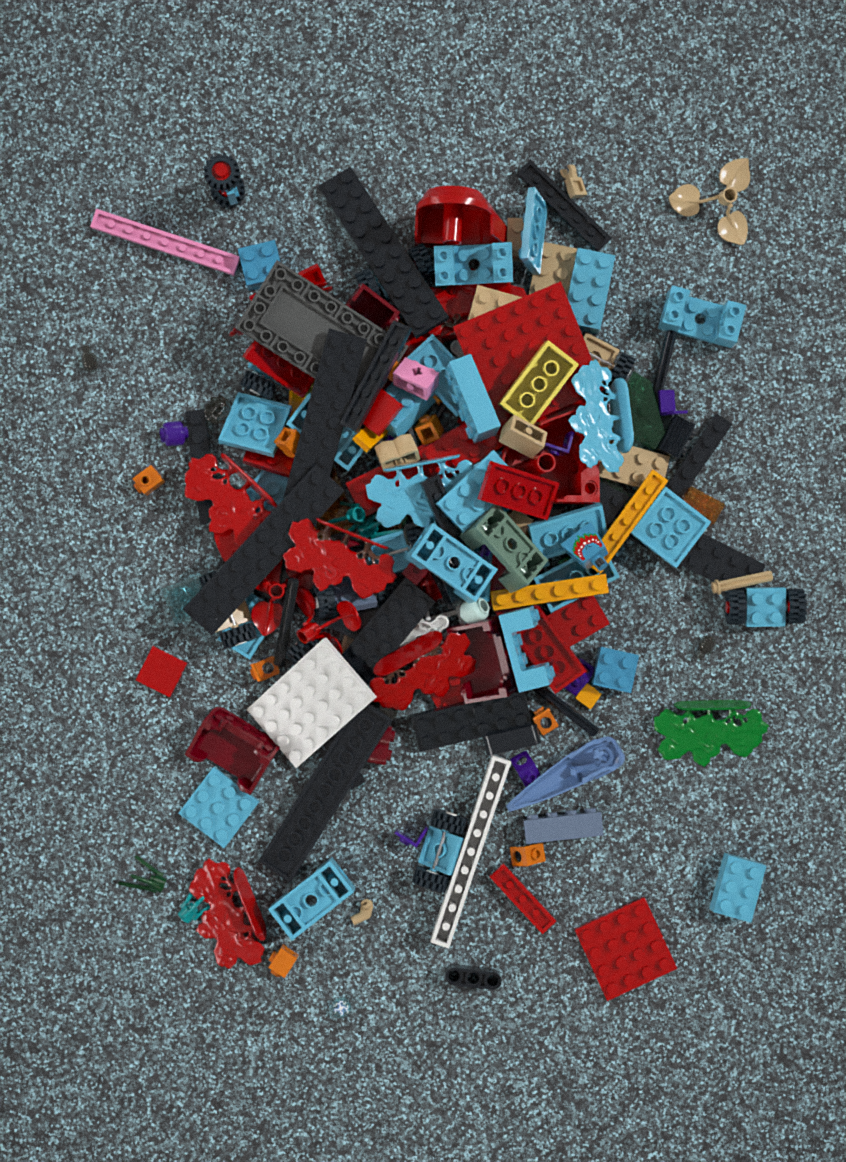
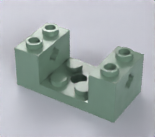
[459,504,548,593]

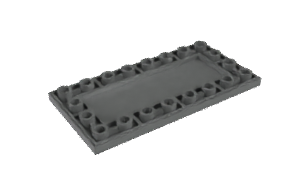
[235,260,409,402]

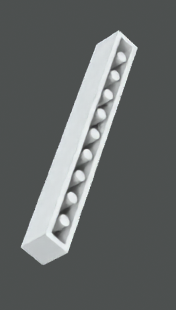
[430,755,511,948]

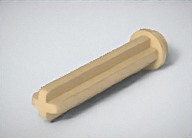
[711,571,773,595]

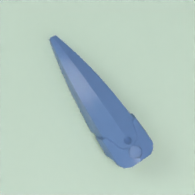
[506,737,625,812]

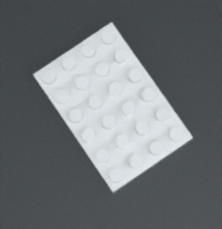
[247,637,377,768]

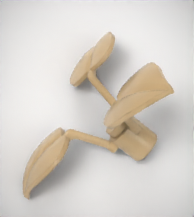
[669,158,750,245]

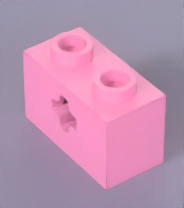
[393,357,439,401]

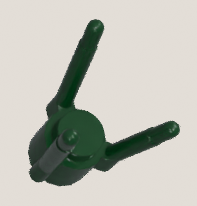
[118,855,167,893]

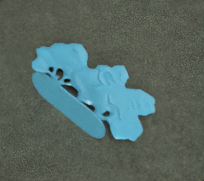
[568,359,634,472]
[366,454,473,528]

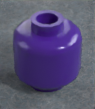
[159,421,188,447]

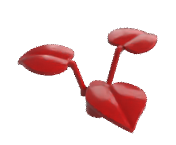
[231,550,315,636]
[296,587,361,655]

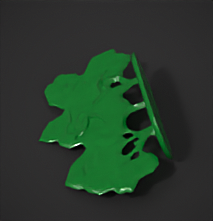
[654,700,769,767]

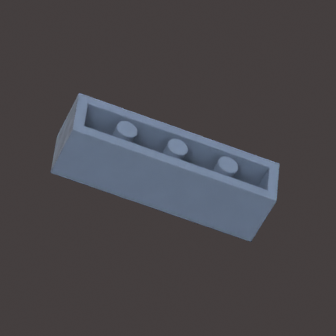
[523,808,604,844]

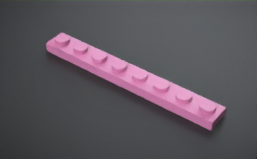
[90,209,240,276]

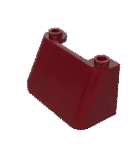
[446,615,518,704]
[185,707,280,795]

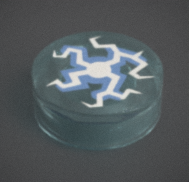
[331,997,351,1018]

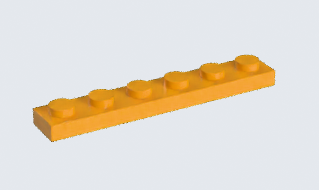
[591,469,668,574]
[490,574,609,611]

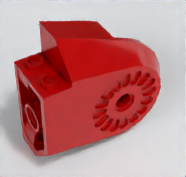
[415,185,507,248]
[501,409,600,504]

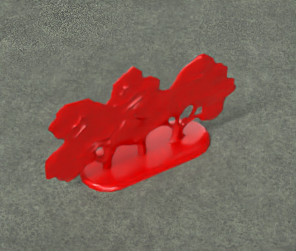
[184,453,277,546]
[188,858,267,969]

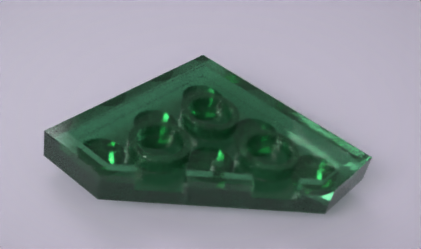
[609,372,665,450]

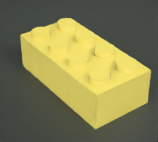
[498,340,579,425]

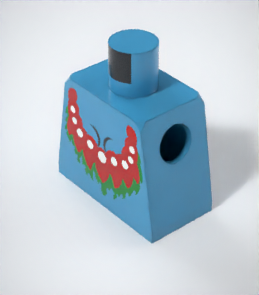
[561,521,608,571]

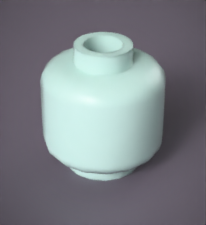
[460,597,489,624]

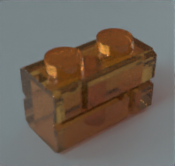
[682,486,725,526]

